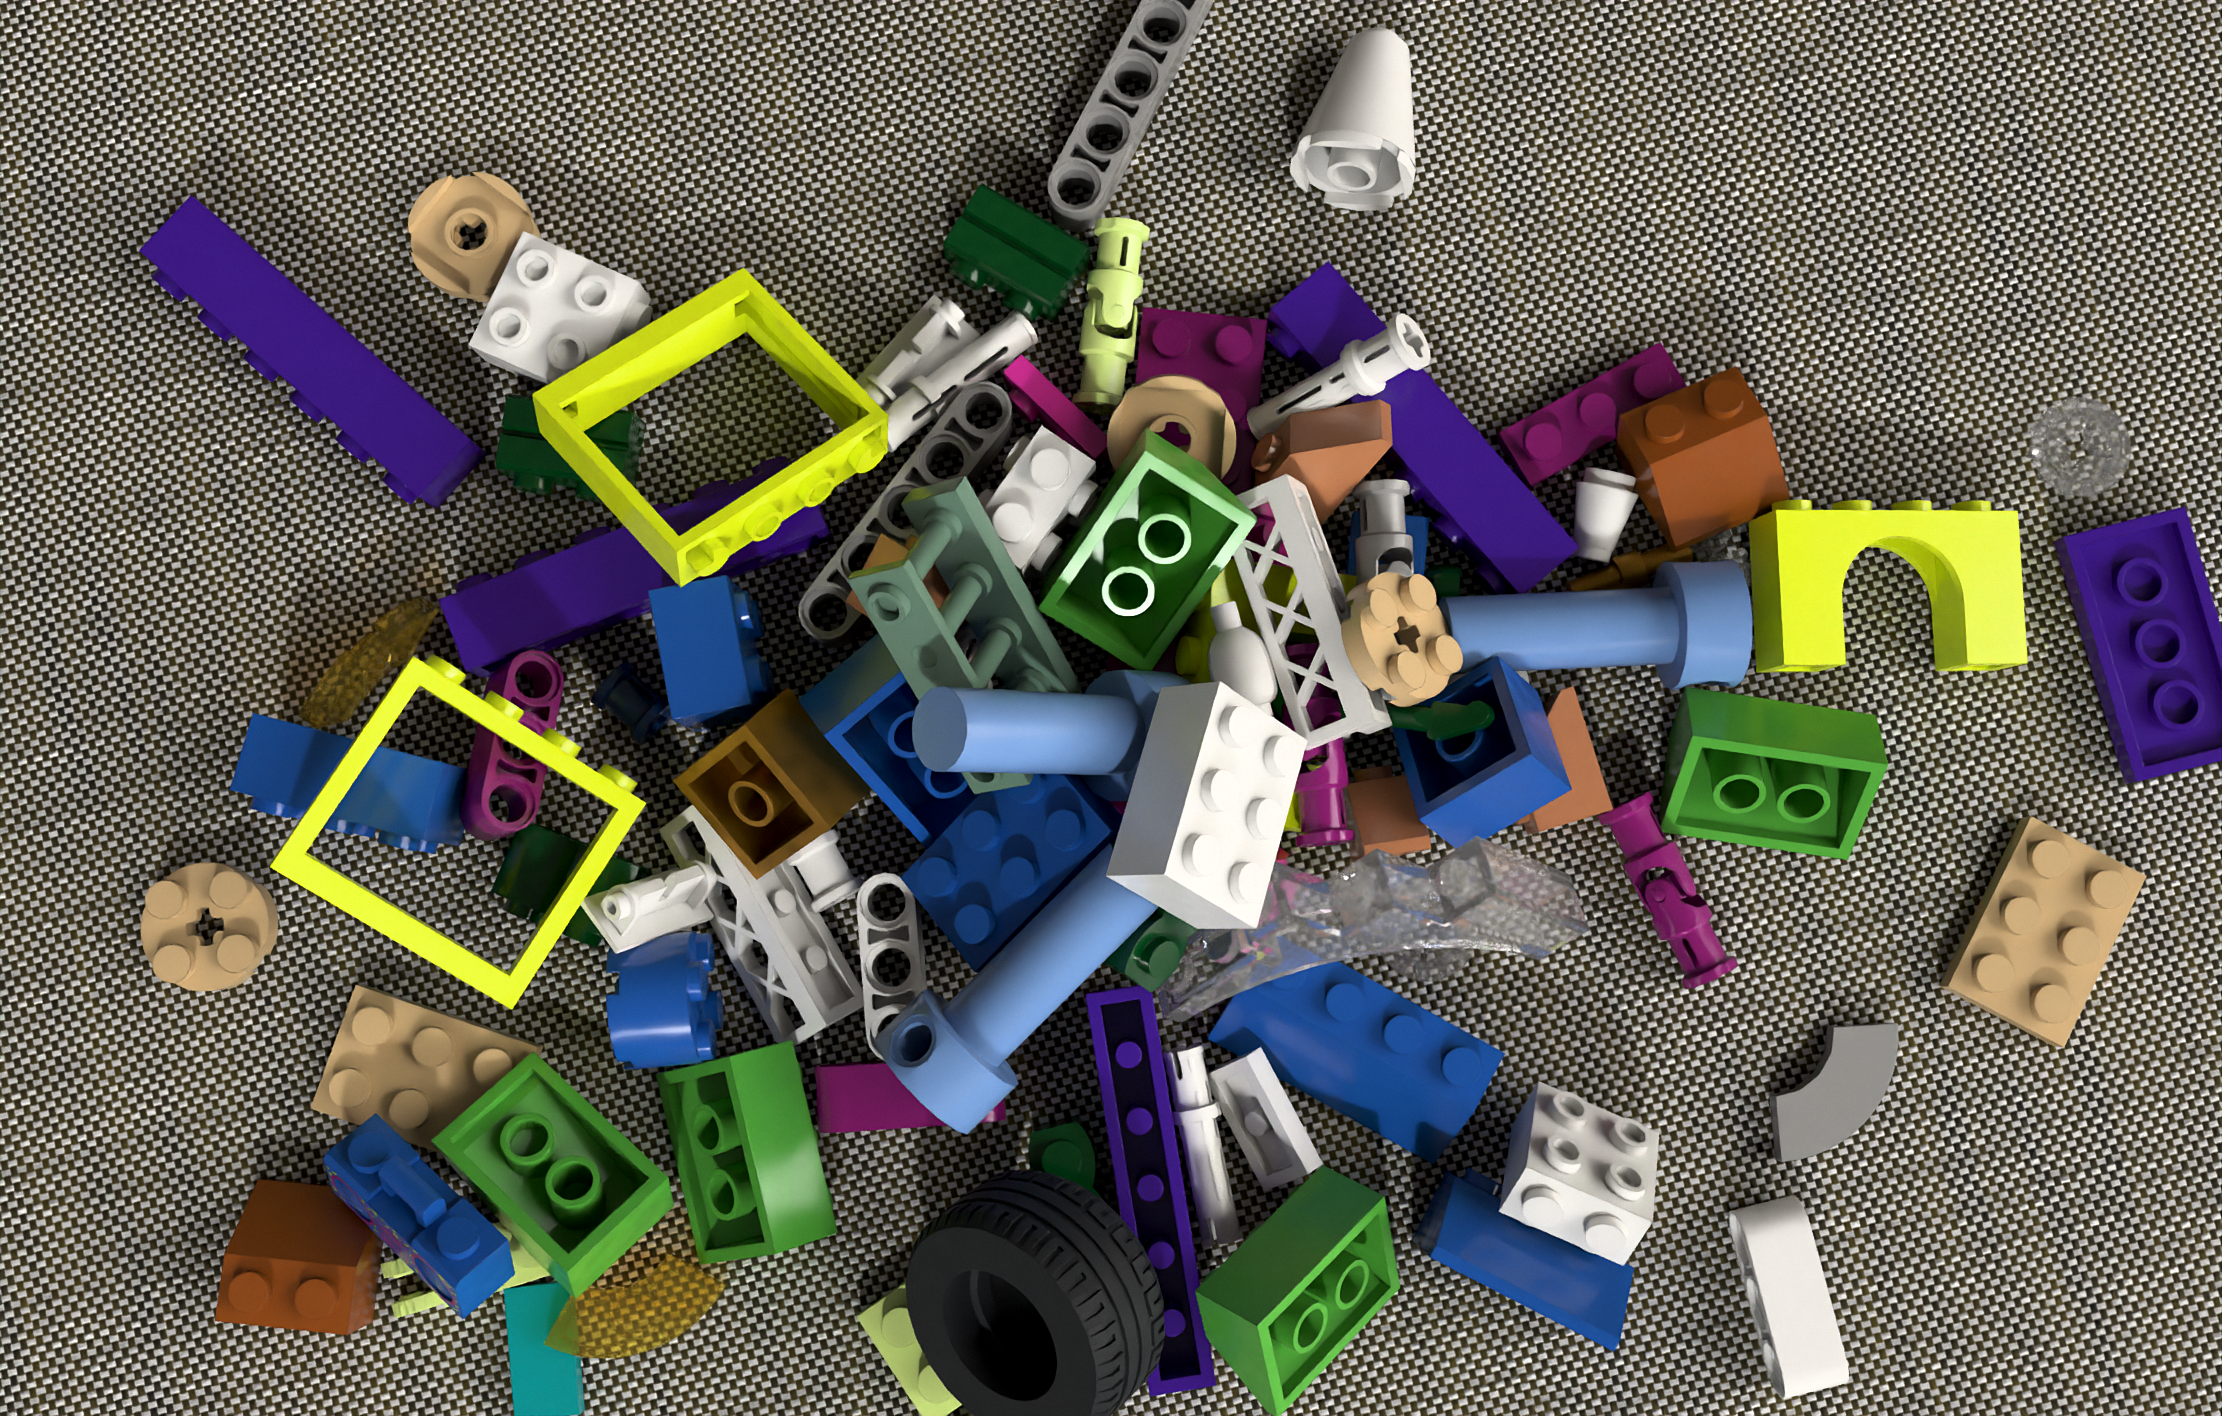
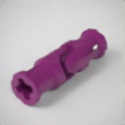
[1281,643,1355,847]
[1597,791,1738,989]

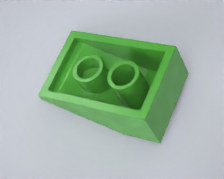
[431,1051,674,1299]

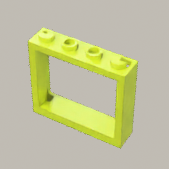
[532,268,889,588]
[270,653,646,1010]

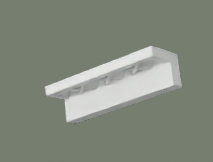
[1233,474,1393,751]
[659,804,864,1047]

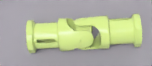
[1072,217,1150,416]

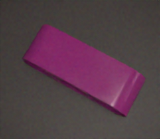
[460,650,564,841]
[815,1060,1006,1133]

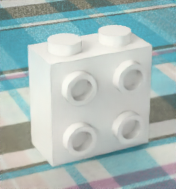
[469,231,652,387]
[978,426,1099,587]
[1499,1081,1659,1266]

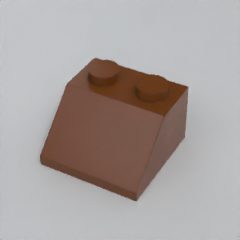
[1615,366,1791,553]
[215,1178,384,1335]

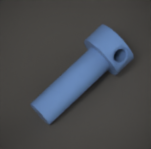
[1439,559,1752,690]
[912,669,1191,802]
[875,843,1159,1134]

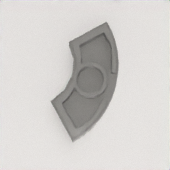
[1769,1023,1899,1162]

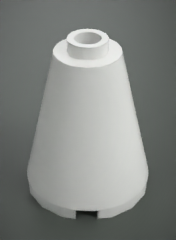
[1290,27,1416,211]

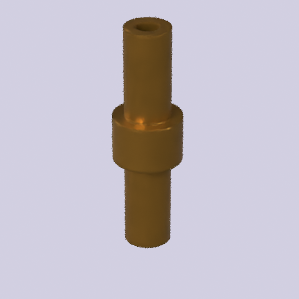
[1565,543,1693,591]

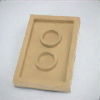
[1939,816,2147,1047]
[310,984,543,1153]

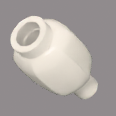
[1207,601,1278,716]

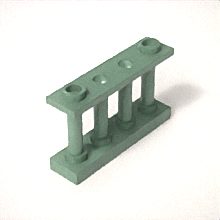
[847,476,1082,794]

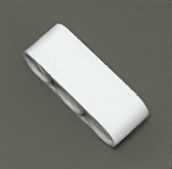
[856,873,927,1061]
[1729,1195,1849,1399]

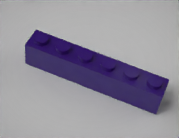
[139,195,488,509]
[1267,261,1580,595]
[439,456,834,678]
[1085,984,1216,1397]

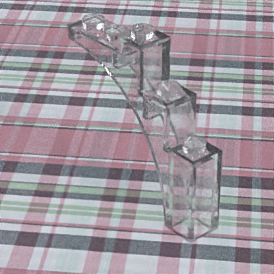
[1157,836,1589,1022]

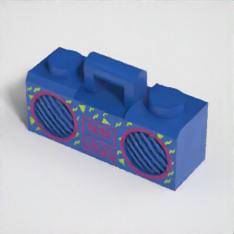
[323,1113,515,1319]

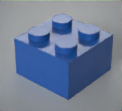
[648,575,776,732]
[1392,655,1572,853]

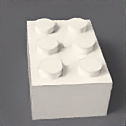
[1106,681,1307,929]

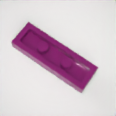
[1495,342,1687,489]

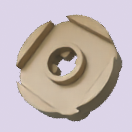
[407,172,540,303]
[1107,374,1236,480]
[1341,572,1463,707]
[140,862,278,991]

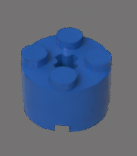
[606,931,724,1070]

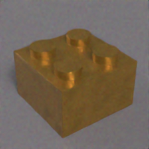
[672,687,872,880]

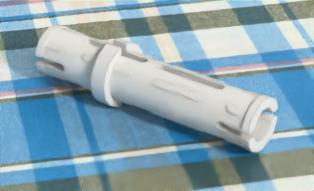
[883,310,1038,453]
[1162,1044,1243,1246]

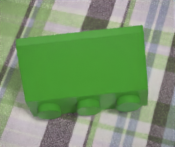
[1037,428,1257,671]
[1658,687,1888,860]
[656,1040,838,1265]
[1195,1165,1400,1416]

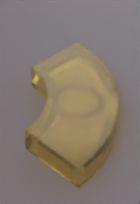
[299,597,440,729]
[543,1252,726,1358]

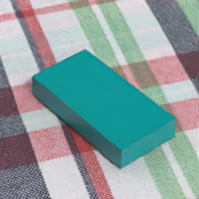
[504,1280,585,1416]

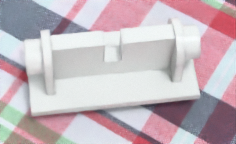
[855,295,981,409]
[581,860,717,954]

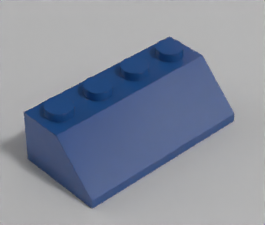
[1207,925,1505,1165]

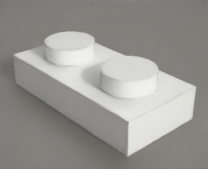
[1207,1047,1323,1191]

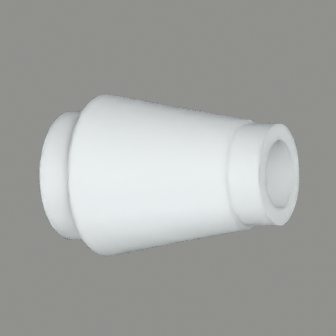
[1572,467,1639,564]

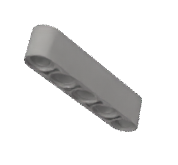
[1048,0,1214,232]
[798,381,1014,648]

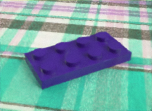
[2054,507,2222,784]

